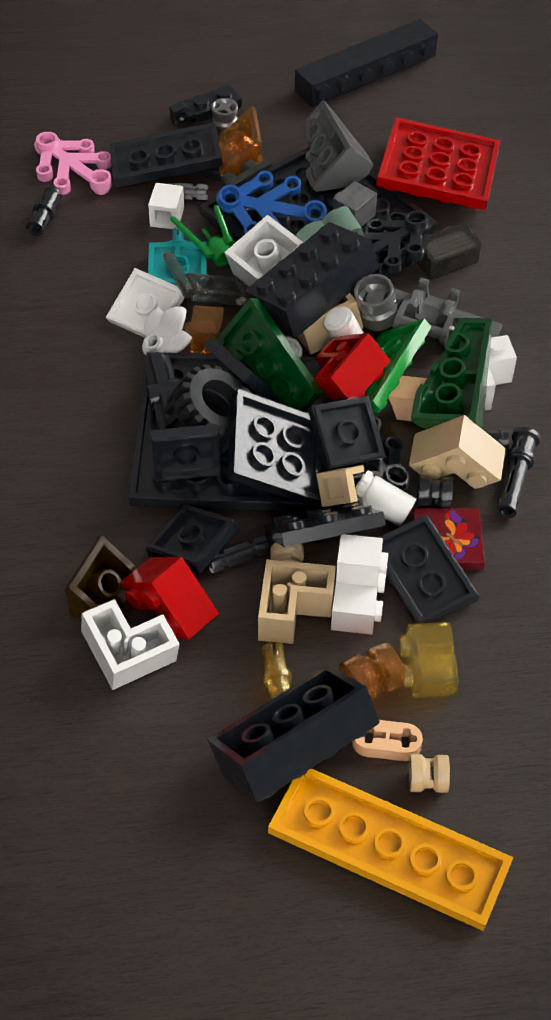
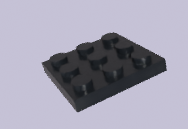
[227,389,322,507]
[264,502,386,547]

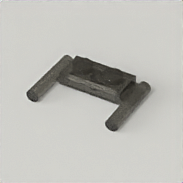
[163,251,249,306]

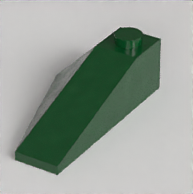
[411,318,493,430]

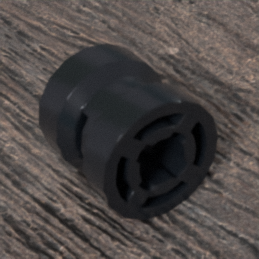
[417,475,453,508]

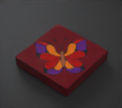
[413,508,485,569]

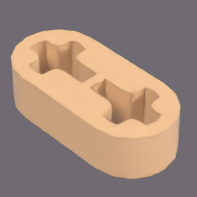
[352,720,423,761]

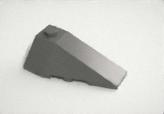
[305,100,373,192]

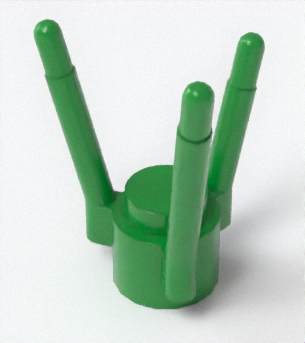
[170,205,234,267]

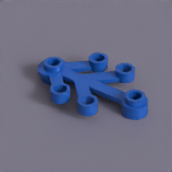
[216,170,327,235]

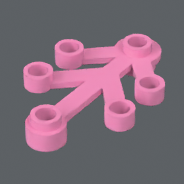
[34,132,112,195]

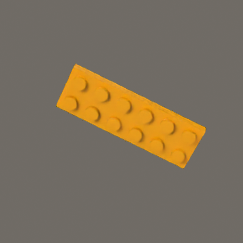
[268,768,513,931]

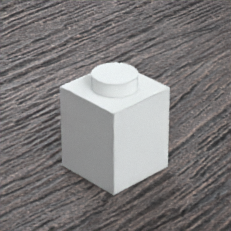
[148,183,184,230]

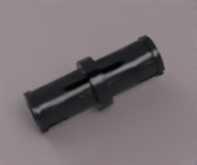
[26,187,62,236]

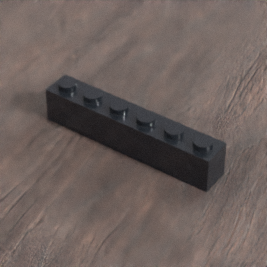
[295,19,438,107]

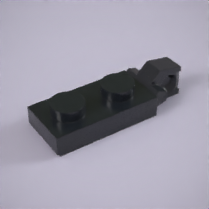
[169,85,242,125]

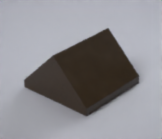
[65,535,137,620]

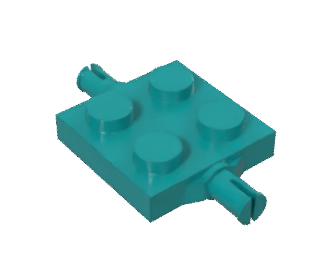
[148,227,207,304]

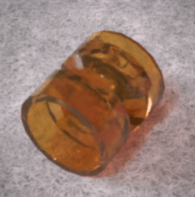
[339,642,406,700]

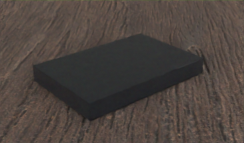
[378,514,479,630]

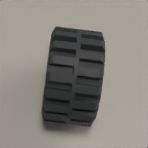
[165,365,251,454]

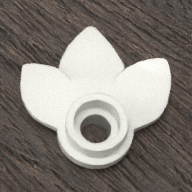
[142,307,192,355]

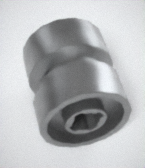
[354,274,398,331]

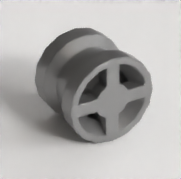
[212,98,238,132]

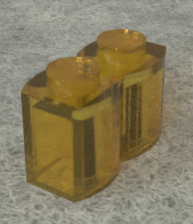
[400,622,459,698]

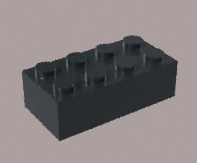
[245,222,379,339]
[207,664,380,803]

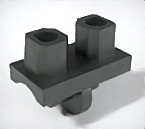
[221,159,271,203]

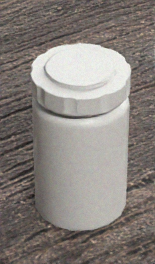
[324,307,364,338]
[355,470,416,527]

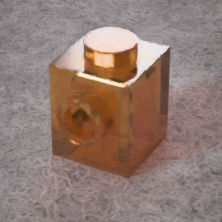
[185,305,224,354]

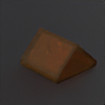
[218,106,262,176]

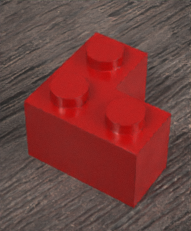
[313,333,391,401]
[120,557,219,639]

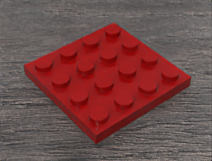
[376,117,501,210]

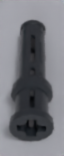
[496,427,540,518]

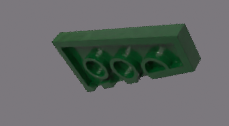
[216,298,323,413]

